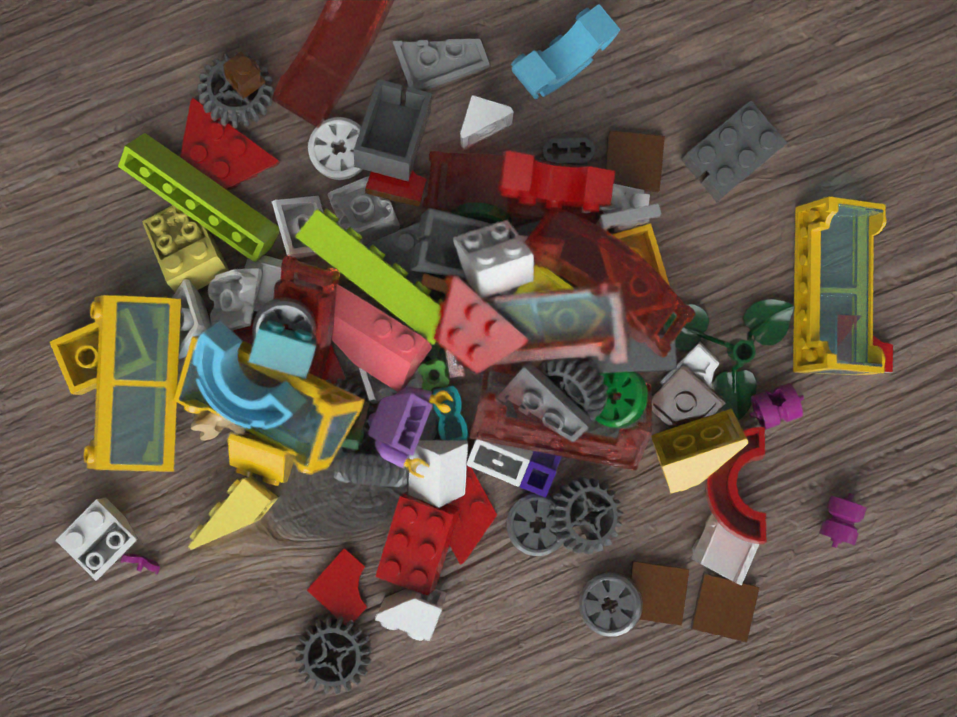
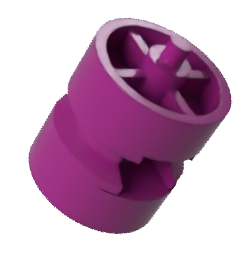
[749,383,804,430]
[819,493,867,548]

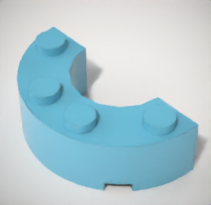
[511,4,621,99]
[193,321,308,429]

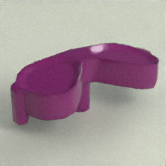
[120,553,161,575]

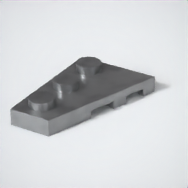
[497,362,594,442]

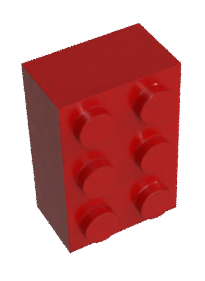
[375,491,460,596]

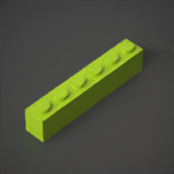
[118,133,280,262]
[295,208,445,345]

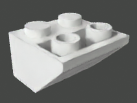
[454,220,533,299]
[466,412,540,487]
[56,497,138,581]
[375,588,447,641]

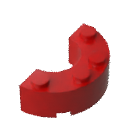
[499,151,615,212]
[705,427,767,544]

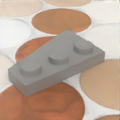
[393,39,490,91]
[593,204,661,241]

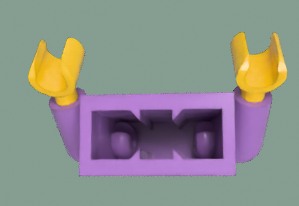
[368,387,453,478]

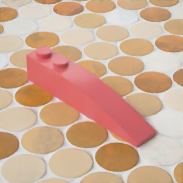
[293,260,432,392]

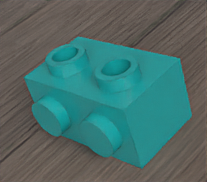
[249,321,318,379]

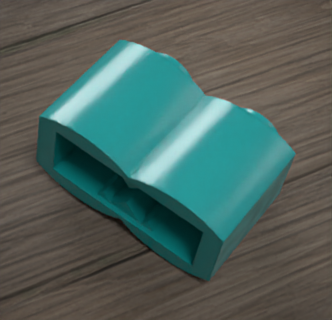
[433,386,468,441]

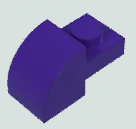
[519,433,566,497]

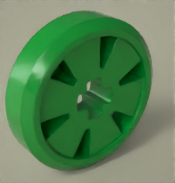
[595,371,648,428]

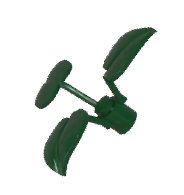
[662,299,794,421]

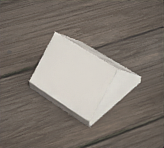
[460,95,513,150]
[272,196,323,261]
[172,279,212,359]
[408,440,468,508]

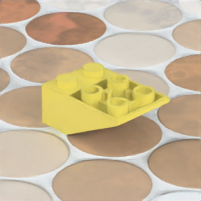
[142,205,229,292]
[188,476,279,550]

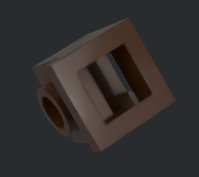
[223,51,265,99]

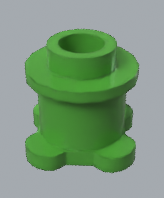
[418,359,450,391]

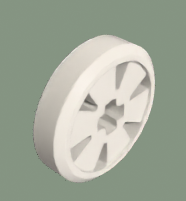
[308,117,363,180]

